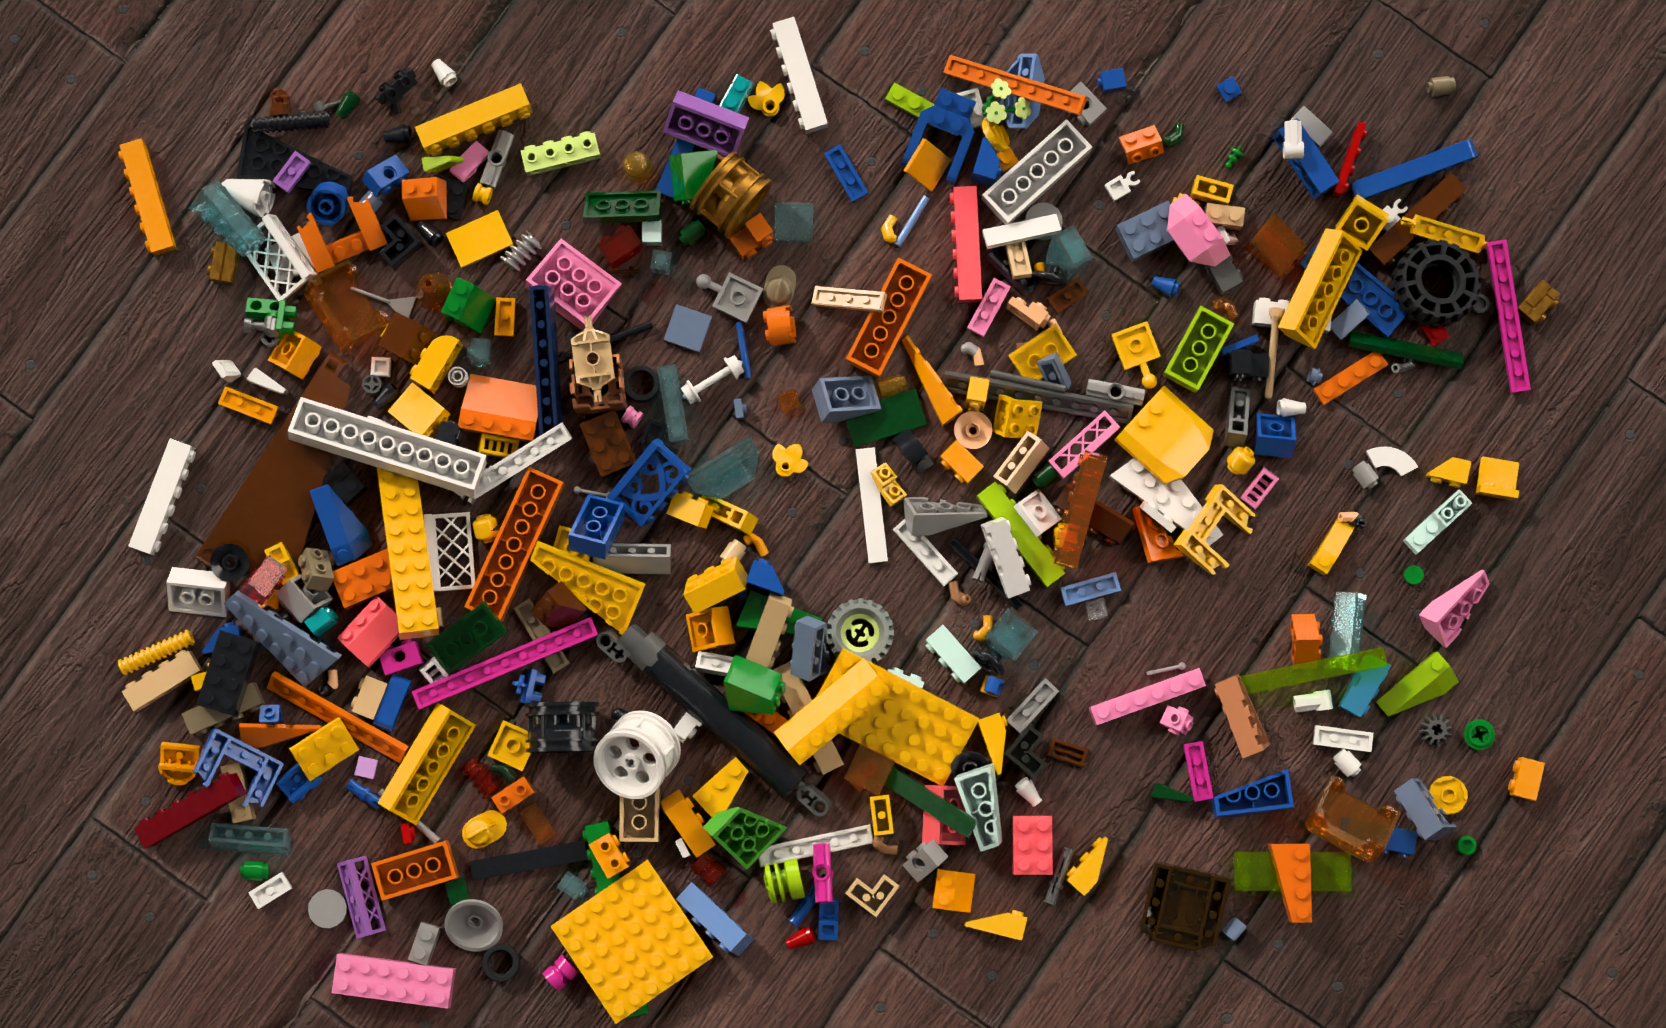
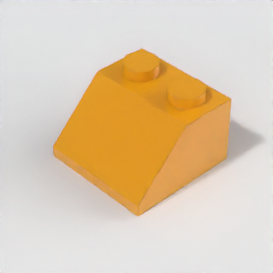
[268,331,322,380]
[686,606,735,652]
[932,869,975,913]

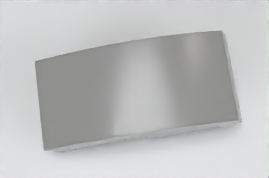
[1291,106,1334,147]

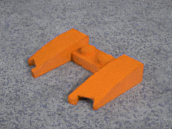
[297,197,388,273]

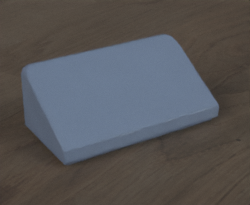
[1331,299,1370,340]
[1037,352,1071,391]

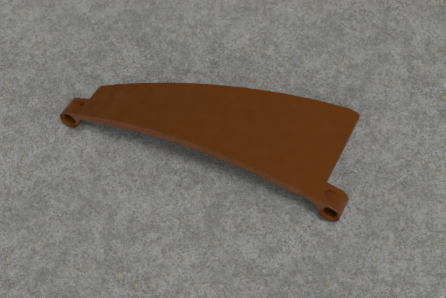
[194,351,350,590]

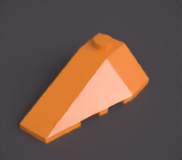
[239,723,323,750]

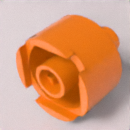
[763,305,797,346]

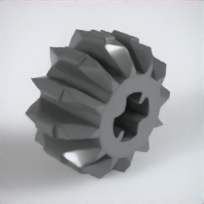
[1419,713,1453,746]

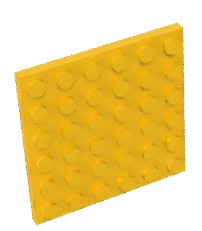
[551,860,713,1024]

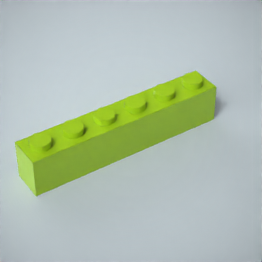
[976,482,1066,588]

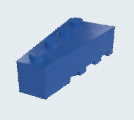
[1211,769,1294,819]

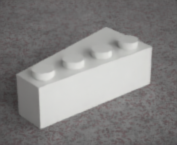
[981,517,1032,598]

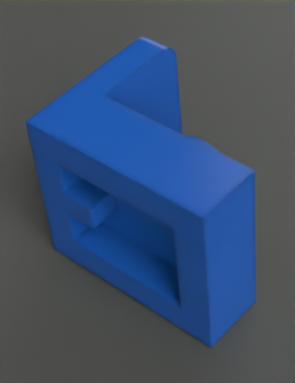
[259,704,283,724]

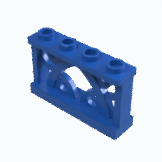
[607,438,692,527]

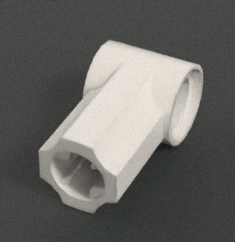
[1283,120,1304,159]
[1293,690,1333,712]

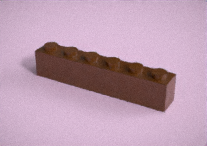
[1366,172,1467,268]

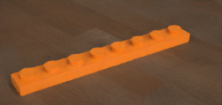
[943,55,1087,116]
[267,671,409,763]

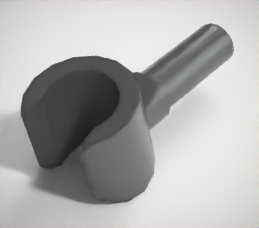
[313,100,340,113]

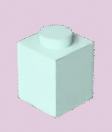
[642,219,662,246]

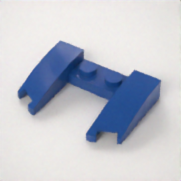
[193,728,284,807]

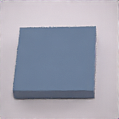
[664,304,712,353]

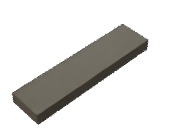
[513,598,570,674]

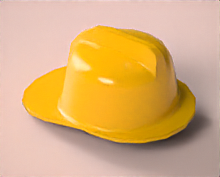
[462,810,507,849]

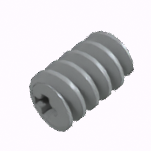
[500,230,542,271]

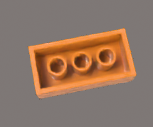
[333,549,393,610]
[371,840,460,901]

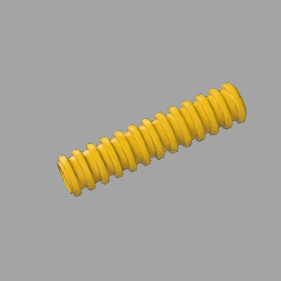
[118,629,195,676]

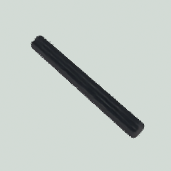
[949,538,1023,610]

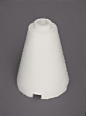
[220,179,275,217]

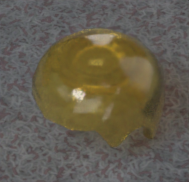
[622,151,652,182]

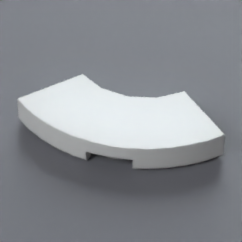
[1366,447,1418,477]

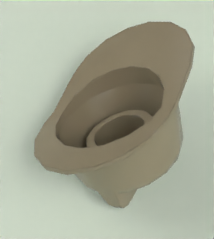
[763,265,796,308]

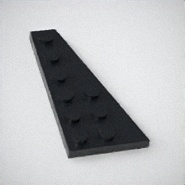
[236,123,353,196]

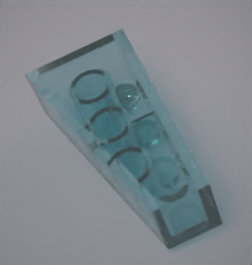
[189,180,266,257]

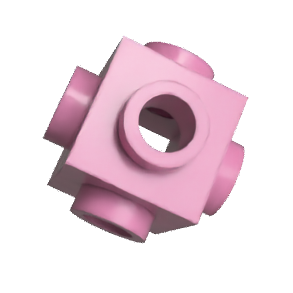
[1160,706,1193,736]

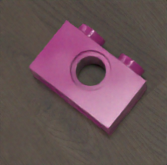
[379,639,424,676]

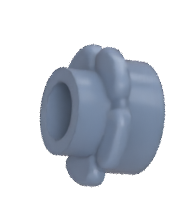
[1307,367,1323,386]

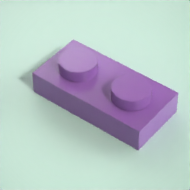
[273,151,312,193]

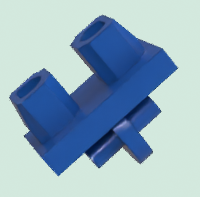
[512,669,546,703]

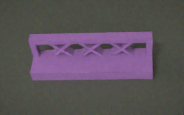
[337,856,386,939]

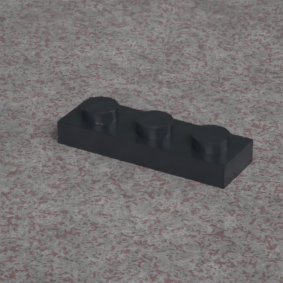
[985,246,1040,297]

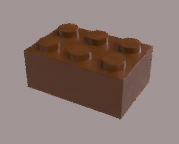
[579,410,636,479]

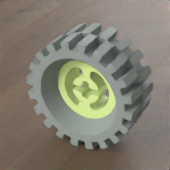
[827,598,894,664]

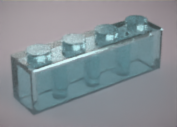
[657,364,690,445]
[1327,591,1366,672]
[208,823,292,855]

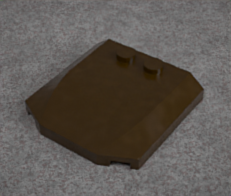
[1140,861,1231,951]

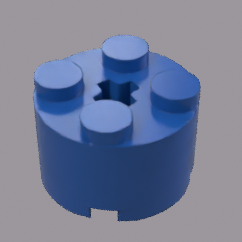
[307,182,349,226]

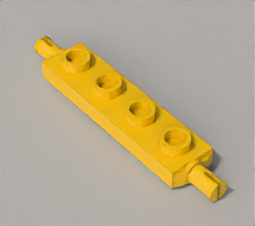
[1401,214,1487,254]

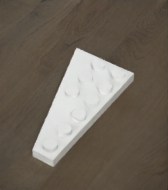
[1108,458,1223,545]

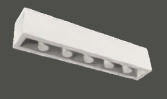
[770,17,828,134]
[128,438,196,555]

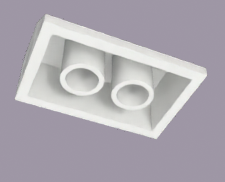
[167,567,230,617]

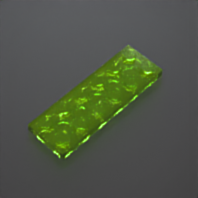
[1234,851,1351,891]

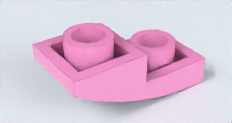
[450,141,489,183]

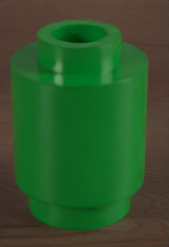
[240,861,269,881]

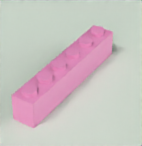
[1089,668,1206,726]

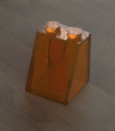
[1245,213,1307,277]

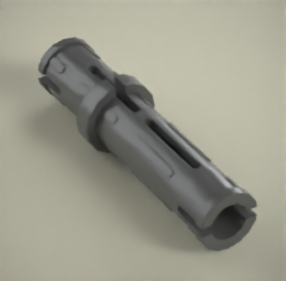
[1044,847,1075,906]

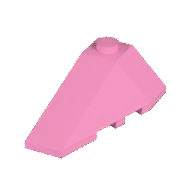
[1419,570,1490,648]

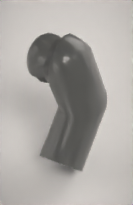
[1391,358,1416,373]

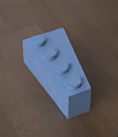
[676,882,754,956]

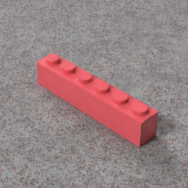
[950,186,982,303]

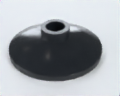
[210,543,249,582]
[951,751,989,778]

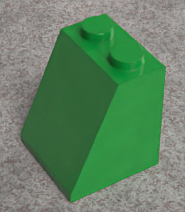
[669,150,717,204]
[441,277,496,334]
[724,655,786,715]

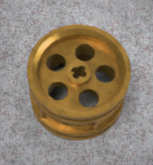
[690,151,773,238]

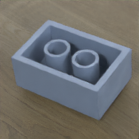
[1115,201,1175,263]

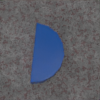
[1221,334,1259,355]

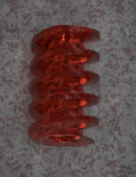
[459,756,500,800]

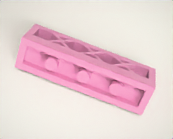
[1048,410,1120,480]

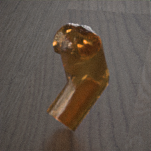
[1213,296,1239,320]

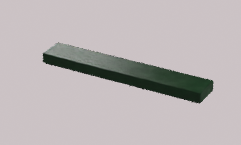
[1349,331,1463,369]
[875,762,978,838]

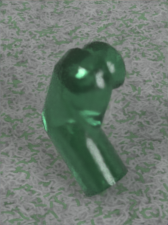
[491,764,517,785]

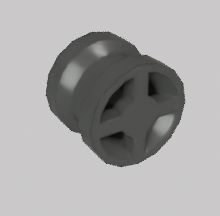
[362,375,383,396]

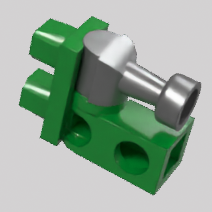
[244,298,297,339]

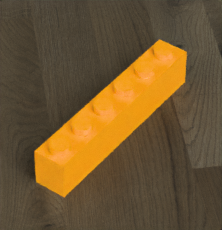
[118,138,177,256]

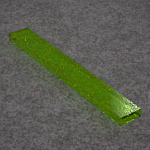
[1241,647,1388,694]

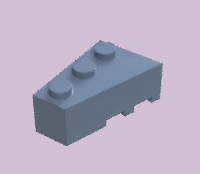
[790,616,831,681]
[1394,778,1457,840]

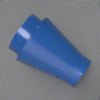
[1151,276,1181,297]

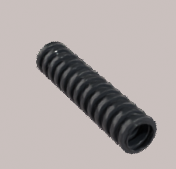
[252,111,330,135]

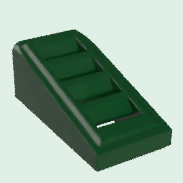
[1150,783,1193,802]

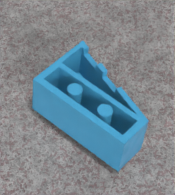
[1338,654,1391,718]

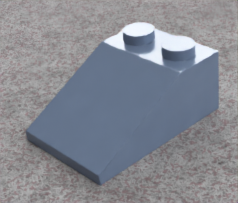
[812,375,881,423]

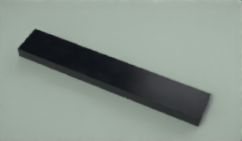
[470,841,588,880]

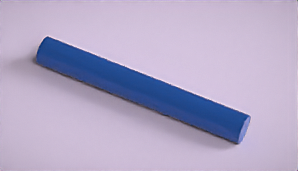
[736,322,752,379]

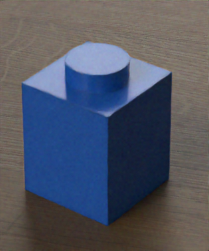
[1097,68,1127,94]

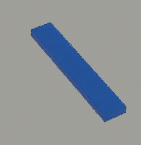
[656,88,716,199]

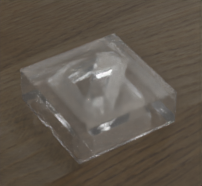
[1085,598,1109,622]

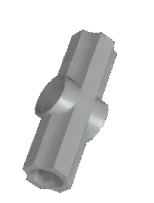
[480,130,514,189]
[1085,379,1145,406]

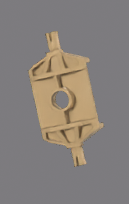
[571,316,615,402]

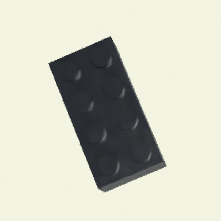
[196,630,261,717]

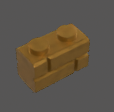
[207,241,241,285]
[1517,280,1560,325]

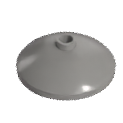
[445,899,503,952]

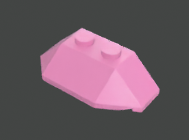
[1167,194,1230,267]

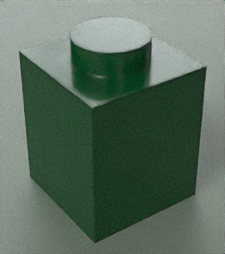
[445,877,471,905]

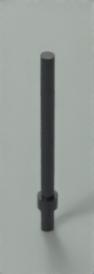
[558,321,653,364]

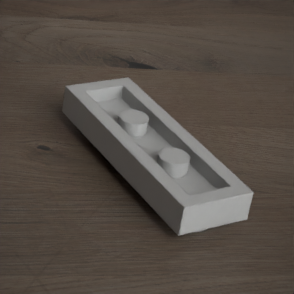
[1006,678,1059,733]

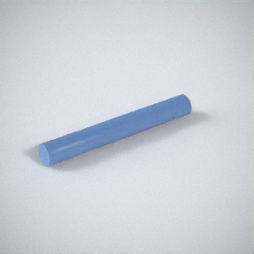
[894,195,930,247]

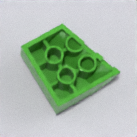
[703,807,787,870]

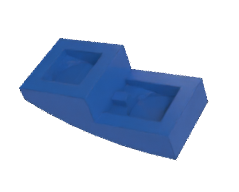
[818,898,839,940]

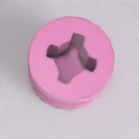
[621,405,644,429]

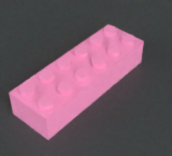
[332,953,456,1009]

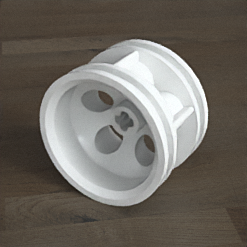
[594,711,681,799]

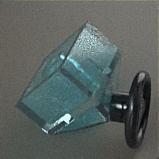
[1032,225,1093,287]
[972,608,1038,677]

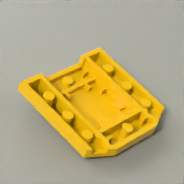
[1115,386,1214,485]

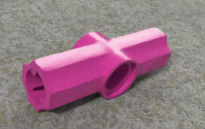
[812,843,833,904]

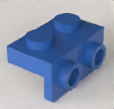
[275,763,322,804]

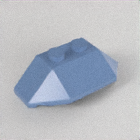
[1000,54,1045,129]

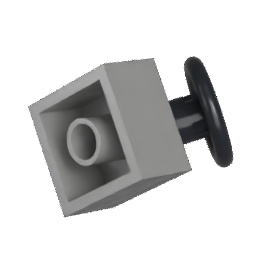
[264,574,334,623]

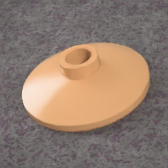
[954,411,992,449]

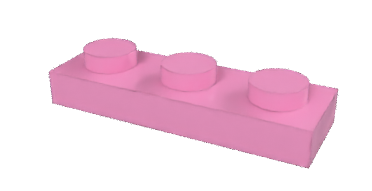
[967,278,1011,337]

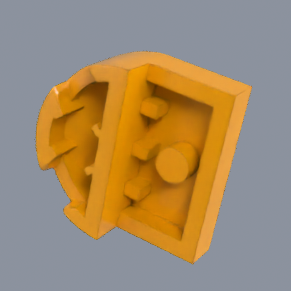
[158,742,201,785]

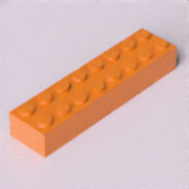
[464,466,565,622]

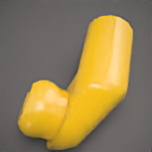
[881,214,897,243]

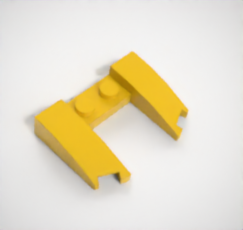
[1173,485,1255,575]

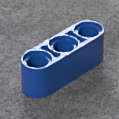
[373,674,412,733]

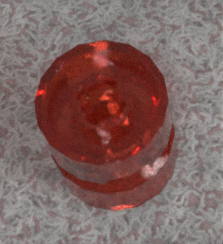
[690,851,727,888]

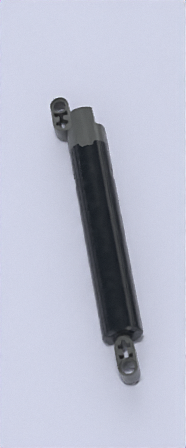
[596,624,831,816]

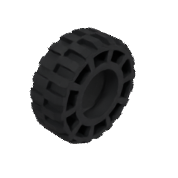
[1391,239,1481,328]

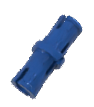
[345,778,381,810]

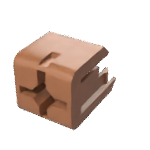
[569,354,627,416]

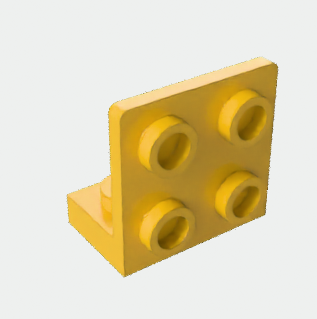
[992,394,1043,438]
[1475,457,1519,500]

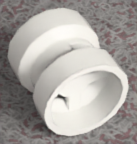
[448,367,469,388]

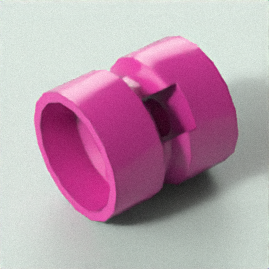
[542,954,579,991]

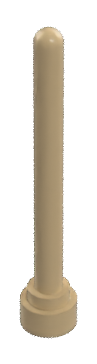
[1265,307,1285,399]

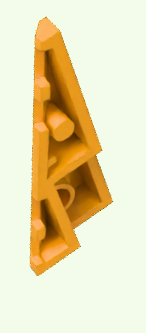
[902,335,963,427]

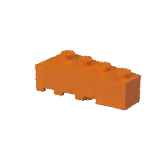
[1268,844,1312,923]

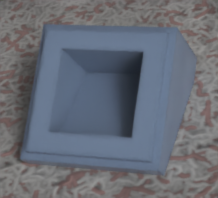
[1222,917,1247,941]

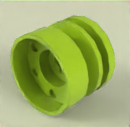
[764,858,805,904]

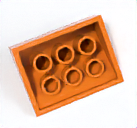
[458,374,539,443]

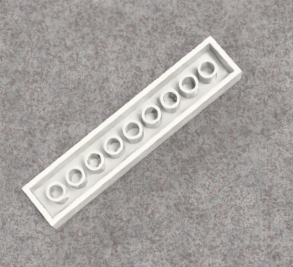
[288,397,486,497]

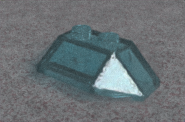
[687,436,760,499]

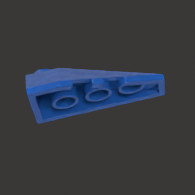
[310,484,373,566]

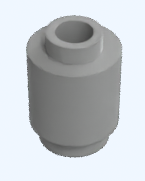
[1351,461,1379,490]

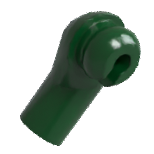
[1162,123,1184,147]

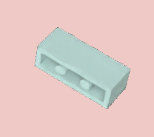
[925,625,981,684]

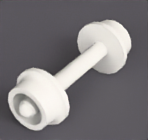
[681,355,744,405]

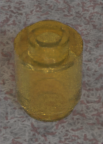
[878,373,907,397]

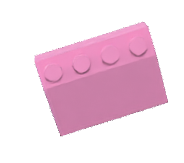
[525,239,622,331]

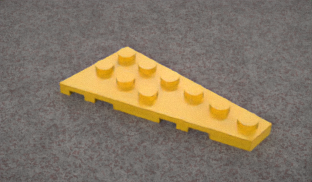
[530,541,645,635]

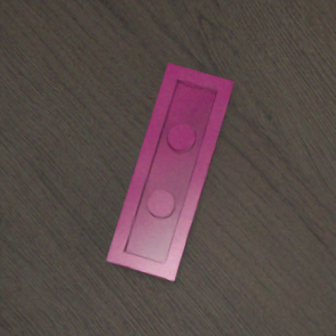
[1183,741,1213,802]

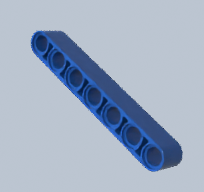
[1350,139,1478,200]

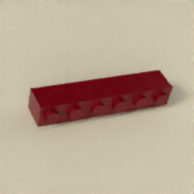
[134,772,247,849]

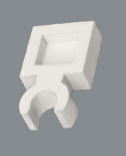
[1104,171,1140,202]
[1382,199,1408,233]

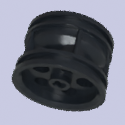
[525,702,600,753]

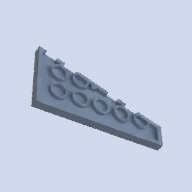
[224,591,342,687]

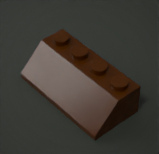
[1053,483,1134,546]

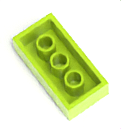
[1162,306,1234,393]

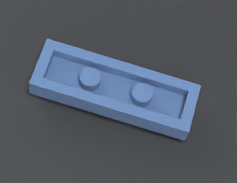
[1060,572,1121,606]

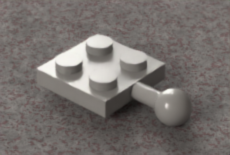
[696,272,763,324]

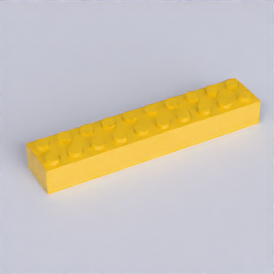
[376,467,439,640]

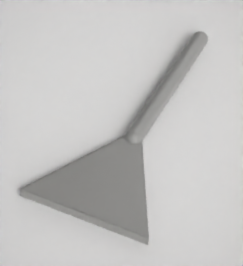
[350,287,416,318]

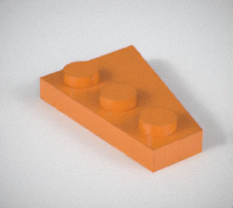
[1132,506,1183,563]

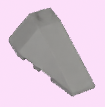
[903,497,988,537]

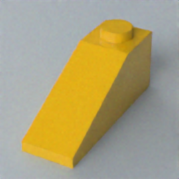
[701,492,758,536]
[1308,518,1355,576]
[978,713,1008,775]
[964,910,1027,941]

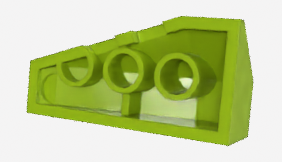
[1375,651,1459,717]

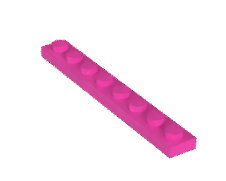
[1486,240,1531,393]

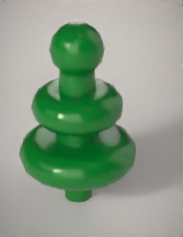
[1225,146,1244,169]

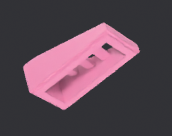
[1240,467,1279,510]

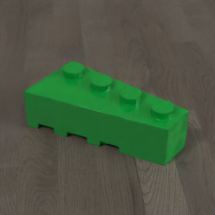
[736,590,822,635]

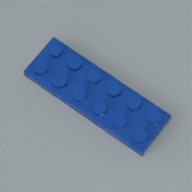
[1299,240,1407,338]

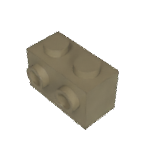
[298,548,334,591]

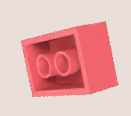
[1012,816,1053,875]

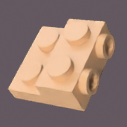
[1006,297,1051,331]

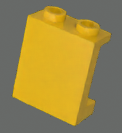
[388,382,450,438]

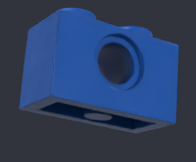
[362,155,409,197]

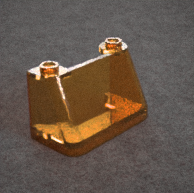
[304,259,390,353]
[1305,775,1401,862]

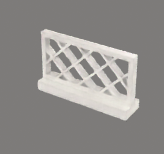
[237,214,318,301]
[423,512,475,592]

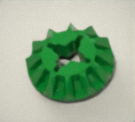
[1464,719,1495,750]

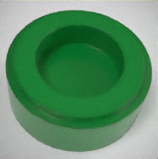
[1403,565,1424,585]
[1456,836,1477,855]

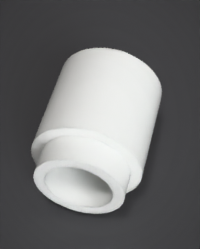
[1333,748,1361,777]

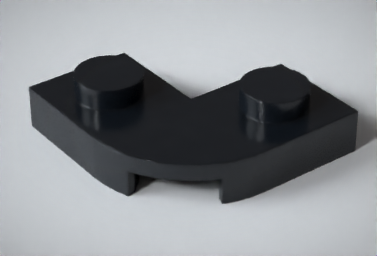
[641,419,678,468]

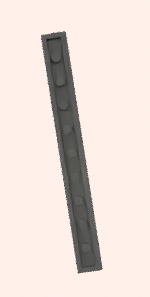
[943,370,1134,424]

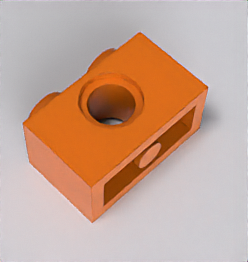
[491,776,536,814]

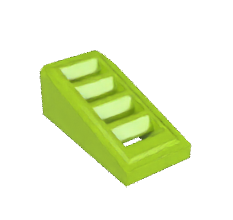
[422,156,464,173]

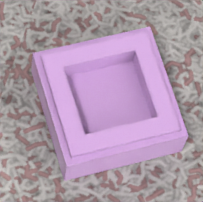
[354,756,379,779]

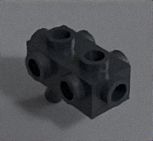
[375,67,418,114]

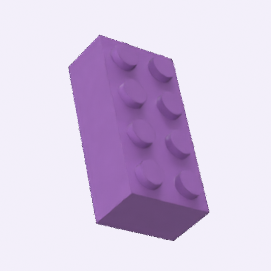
[663,90,749,156]

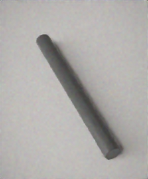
[990,370,1066,393]

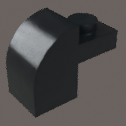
[892,428,933,475]

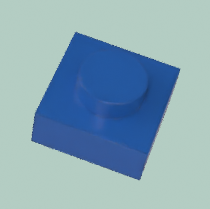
[1216,76,1242,103]

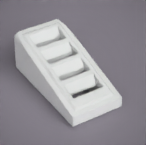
[212,360,241,383]
[246,368,289,396]
[419,657,450,684]

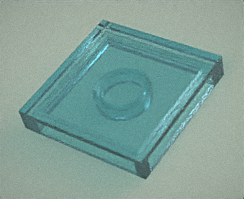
[775,203,813,241]

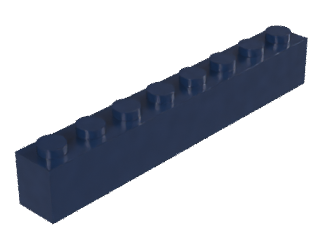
[529,284,563,436]

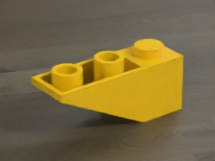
[1066,837,1108,896]

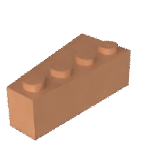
[1214,674,1270,758]

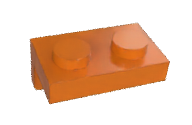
[1119,125,1164,165]

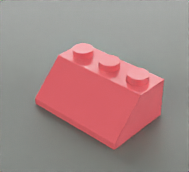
[337,595,399,668]
[922,785,966,845]

